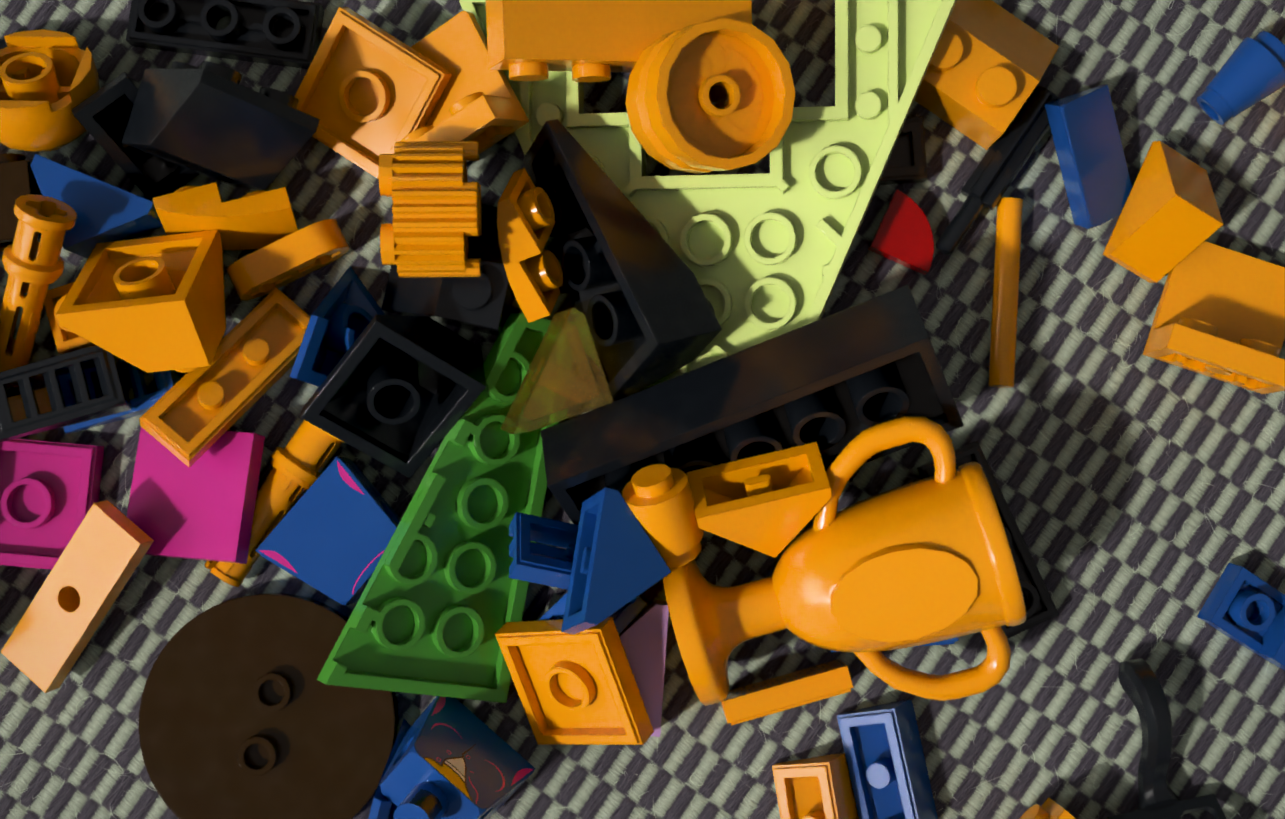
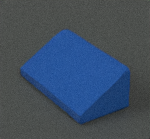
[1044,84,1132,229]
[837,699,938,819]

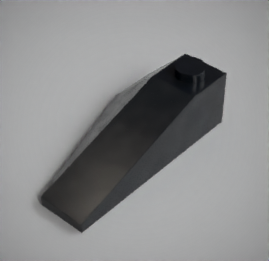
[523,119,722,406]

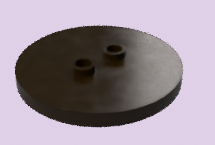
[139,593,398,819]

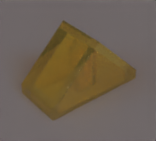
[500,308,614,434]

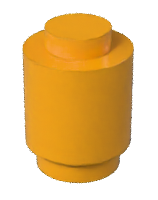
[622,464,704,568]

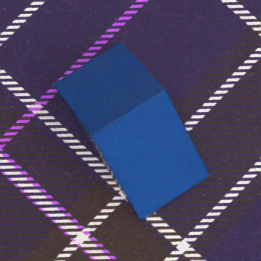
[30,154,163,258]
[561,487,671,635]

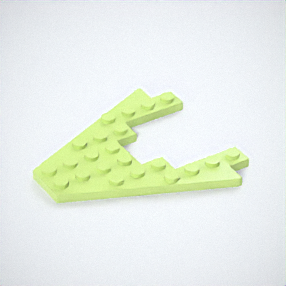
[459,0,957,393]

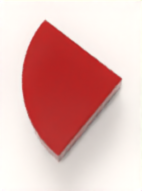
[868,189,934,275]

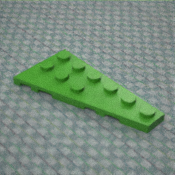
[317,313,577,703]

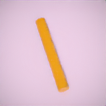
[988,197,1023,388]

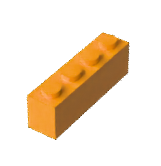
[486,0,752,82]

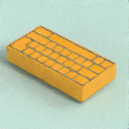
[721,659,854,726]

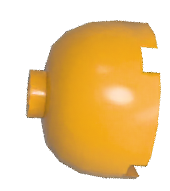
[0,29,100,152]

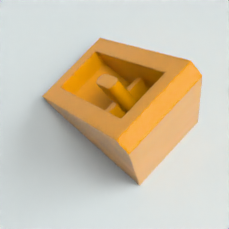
[1102,141,1224,283]
[687,442,832,558]

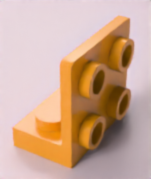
[401,11,529,162]
[1142,241,1285,394]

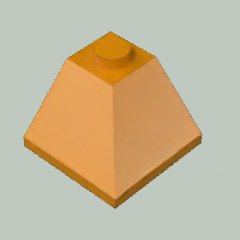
[56,229,226,373]

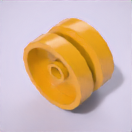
[625,17,796,174]

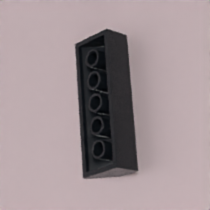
[541,285,964,525]

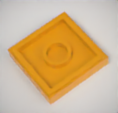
[294,7,452,179]
[495,617,654,745]

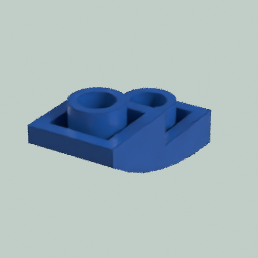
[1197,563,1285,671]

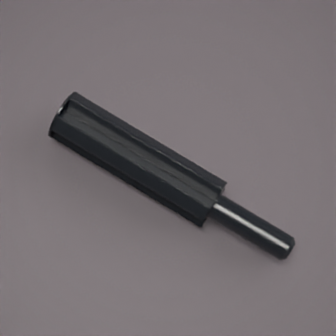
[936,85,1060,255]

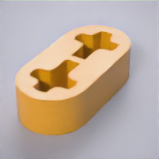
[227,219,349,301]

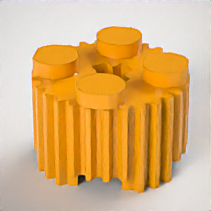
[378,141,482,277]

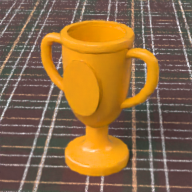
[663,416,1027,706]

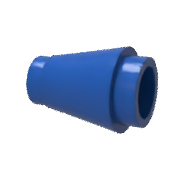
[1197,31,1285,125]

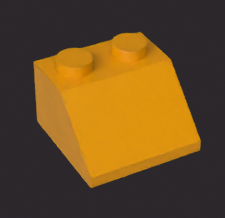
[914,0,1059,150]

